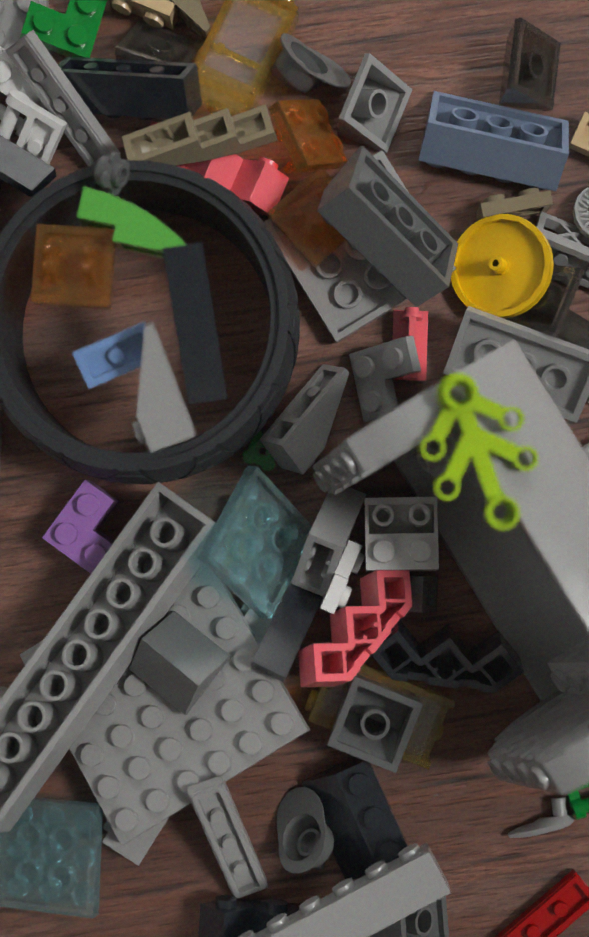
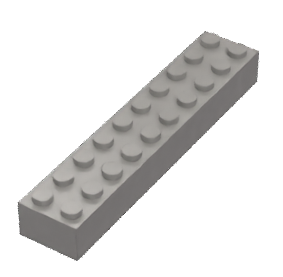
[0,482,226,833]

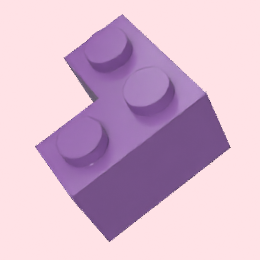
[42,480,120,573]

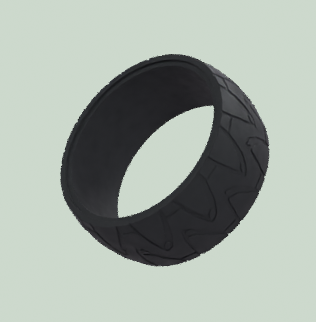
[0,160,300,485]

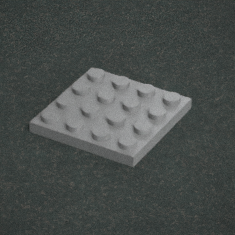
[264,150,456,344]

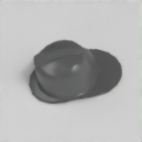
[271,33,351,92]
[276,787,334,874]

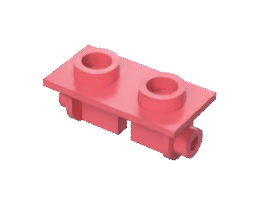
[392,307,428,381]

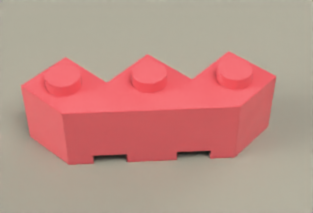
[150,121,289,217]
[298,570,413,687]

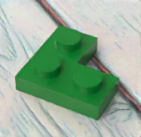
[20,0,107,58]

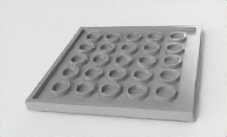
[20,556,310,846]

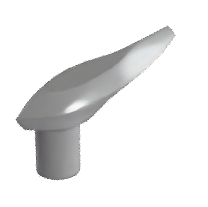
[508,797,575,838]

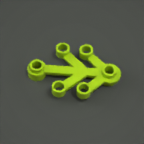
[419,373,539,530]

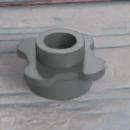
[95,151,129,196]

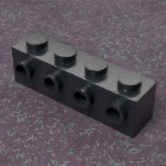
[58,56,202,121]

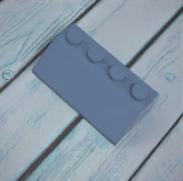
[419,91,569,191]

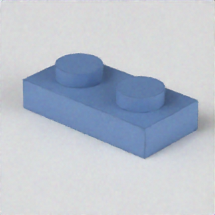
[73,321,146,389]

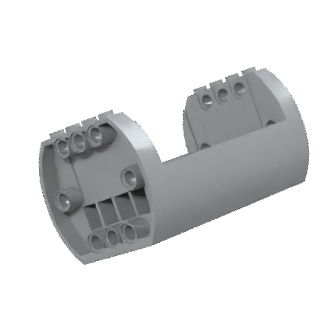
[312,339,589,795]

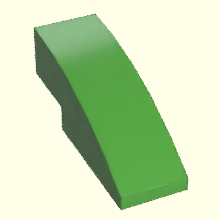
[77,187,185,259]

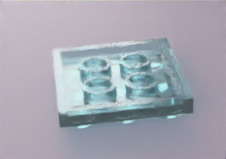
[197,466,312,620]
[0,797,103,919]

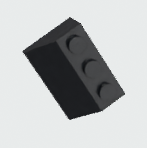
[302,757,408,879]

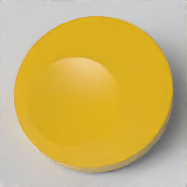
[451,214,554,318]

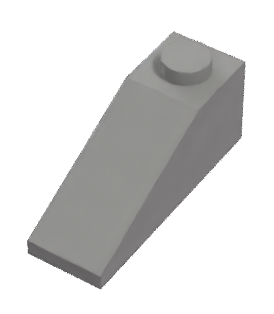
[132,321,195,452]
[259,364,349,474]

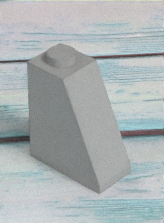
[291,487,366,597]

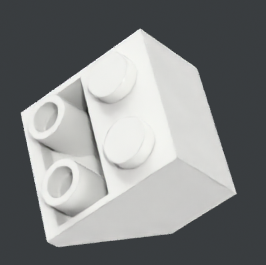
[365,497,439,572]

